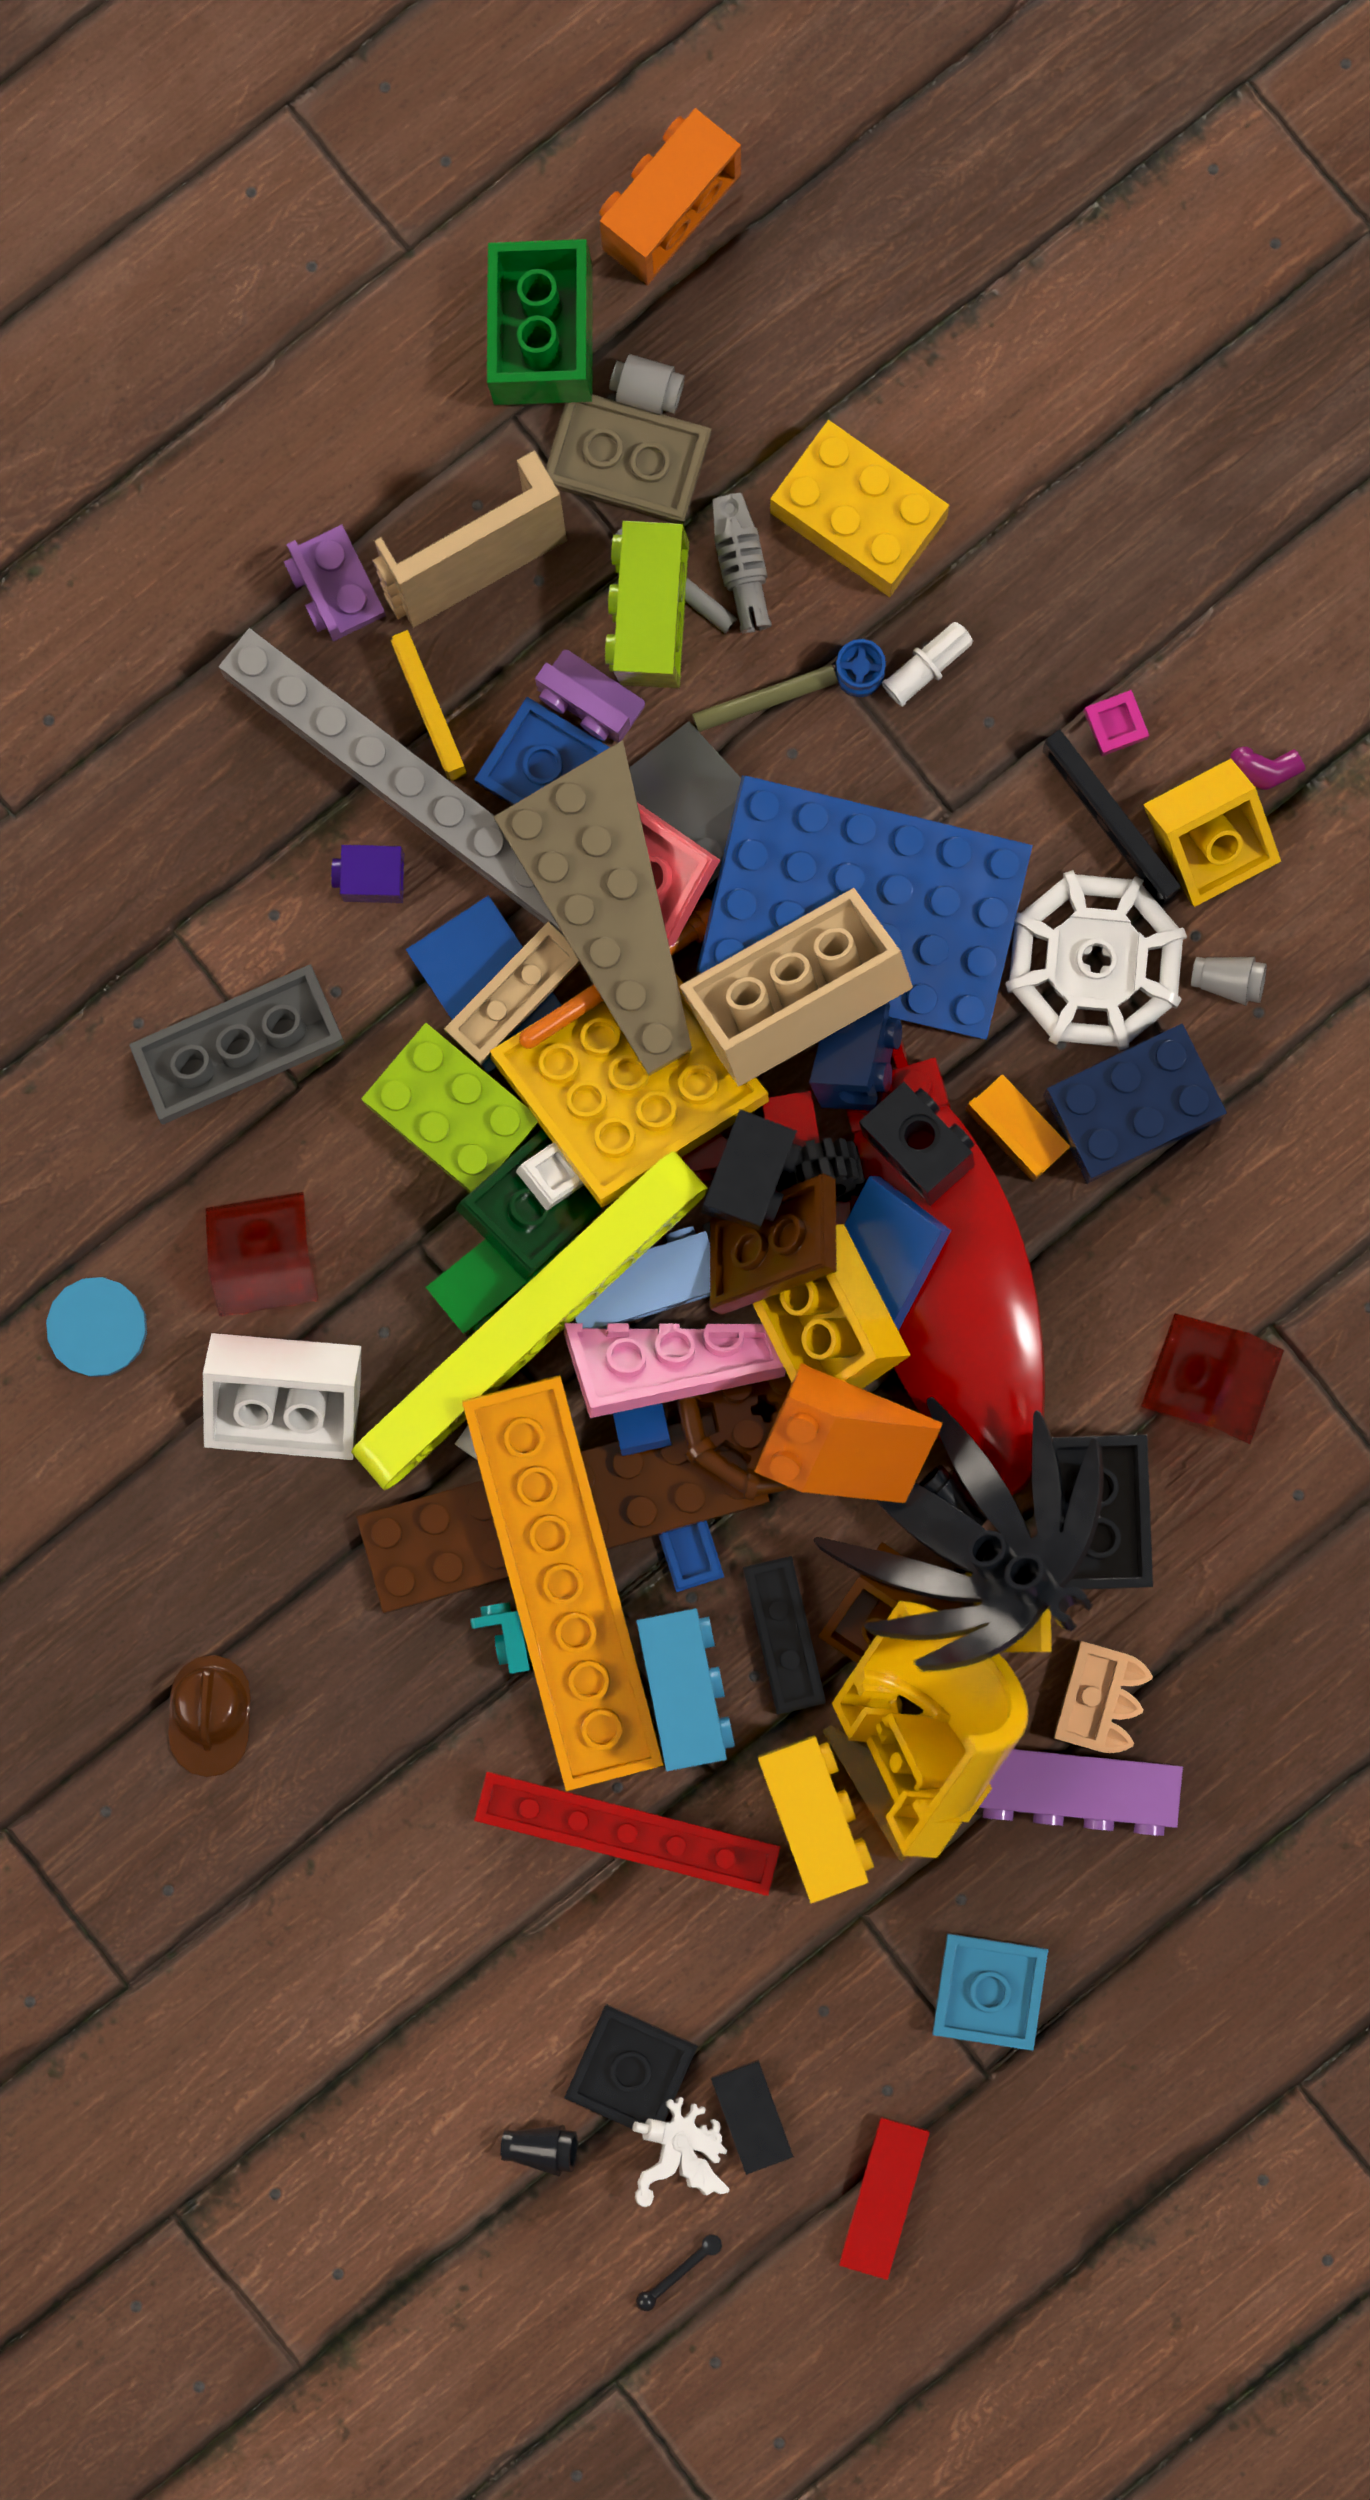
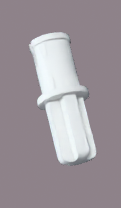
[882,622,973,707]

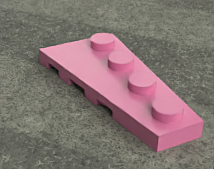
[564,1323,786,1418]

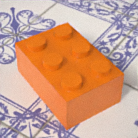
[599,108,741,286]

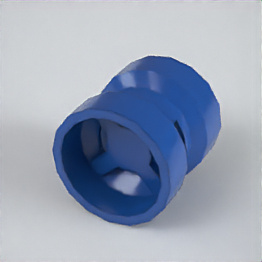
[835,639,886,697]

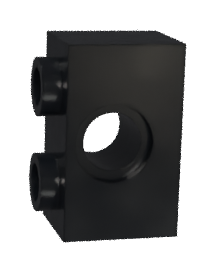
[859,1082,975,1206]

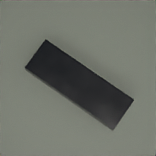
[743,1556,826,1715]

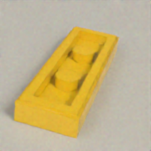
[391,630,467,781]

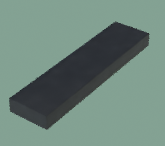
[1043,729,1181,905]

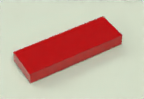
[838,2116,930,2280]

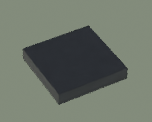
[564,2004,698,2129]

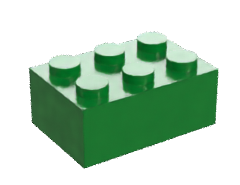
[487,239,593,405]

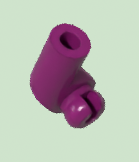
[1229,746,1306,790]

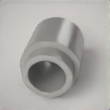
[609,354,685,415]

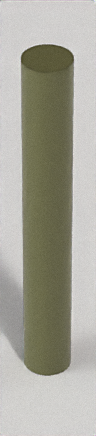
[692,665,838,732]

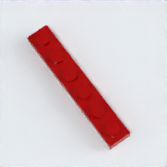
[474,1771,781,1896]

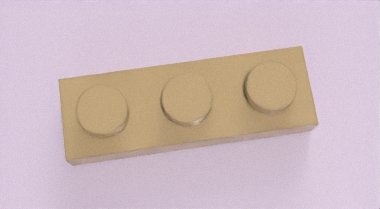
[444,922,580,1065]

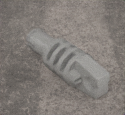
[713,493,772,633]

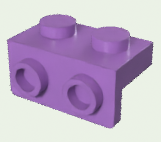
[535,650,645,743]

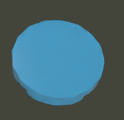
[46,1277,147,1377]

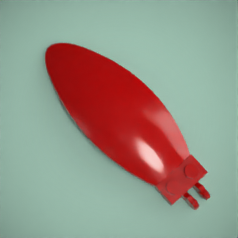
[846,1040,1045,1495]

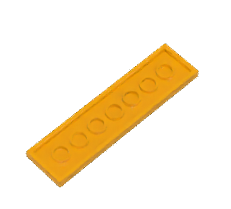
[462,1375,664,1791]

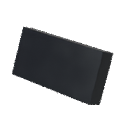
[711,2059,794,2175]

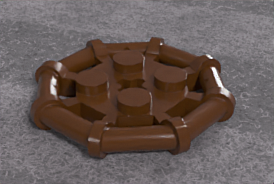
[676,1372,793,1501]

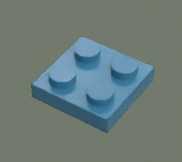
[932,1933,1048,2051]

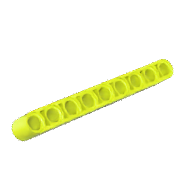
[351,1151,708,1491]

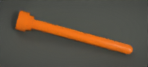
[519,898,712,1049]

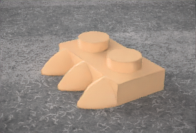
[1052,1641,1153,1753]

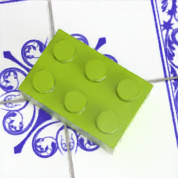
[605,521,689,689]
[361,1023,541,1193]

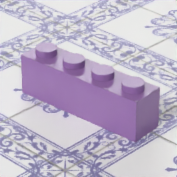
[979,1749,1183,1836]

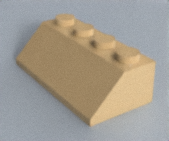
[680,888,913,1087]

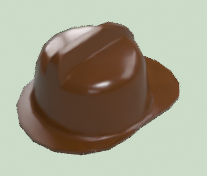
[168,1655,251,1777]

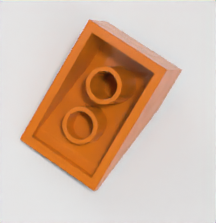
[755,1363,942,1503]

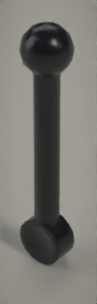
[636,2234,722,2312]

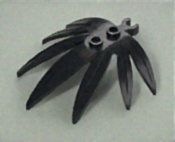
[814,1397,1103,1672]

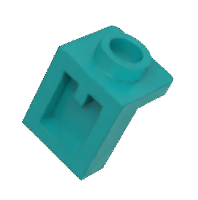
[470,1602,533,1674]

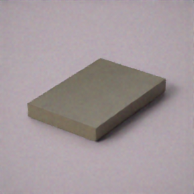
[546,395,712,525]

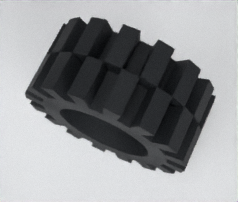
[775,1138,866,1206]

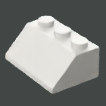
[203,1333,361,1460]

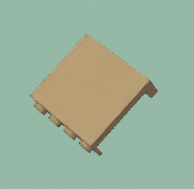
[372,451,567,628]

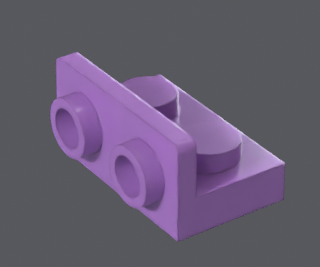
[284,525,386,641]

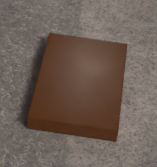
[710,1173,837,1315]

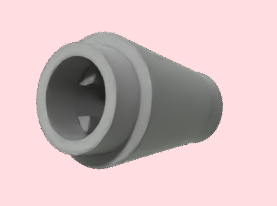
[1191,957,1267,1006]

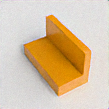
[965,1074,1071,1182]

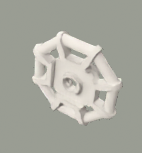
[1005,870,1187,1051]

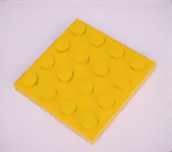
[489,973,769,1208]

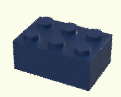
[1043,1023,1227,1184]

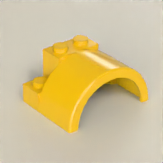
[832,1601,1028,1858]

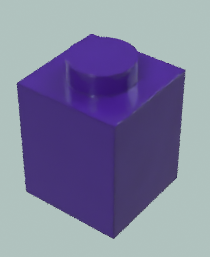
[331,845,405,903]

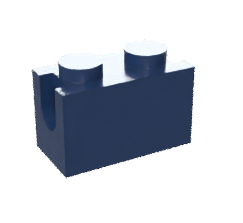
[809,1002,902,1111]

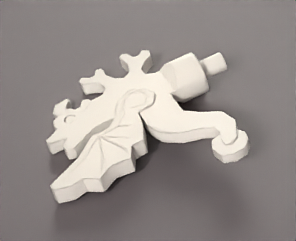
[633,2097,729,2207]

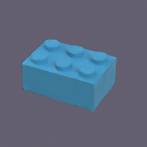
[637,1608,735,1772]

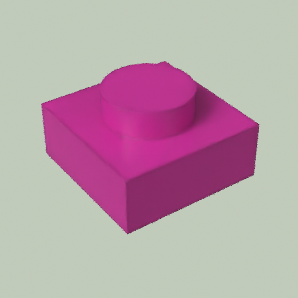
[1084,690,1149,757]

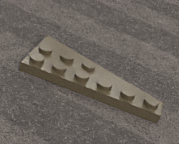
[494,740,692,1076]

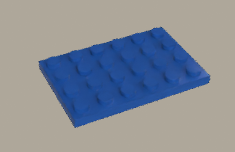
[696,775,1033,1040]

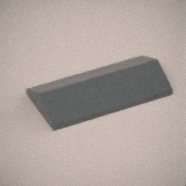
[129,964,345,1125]

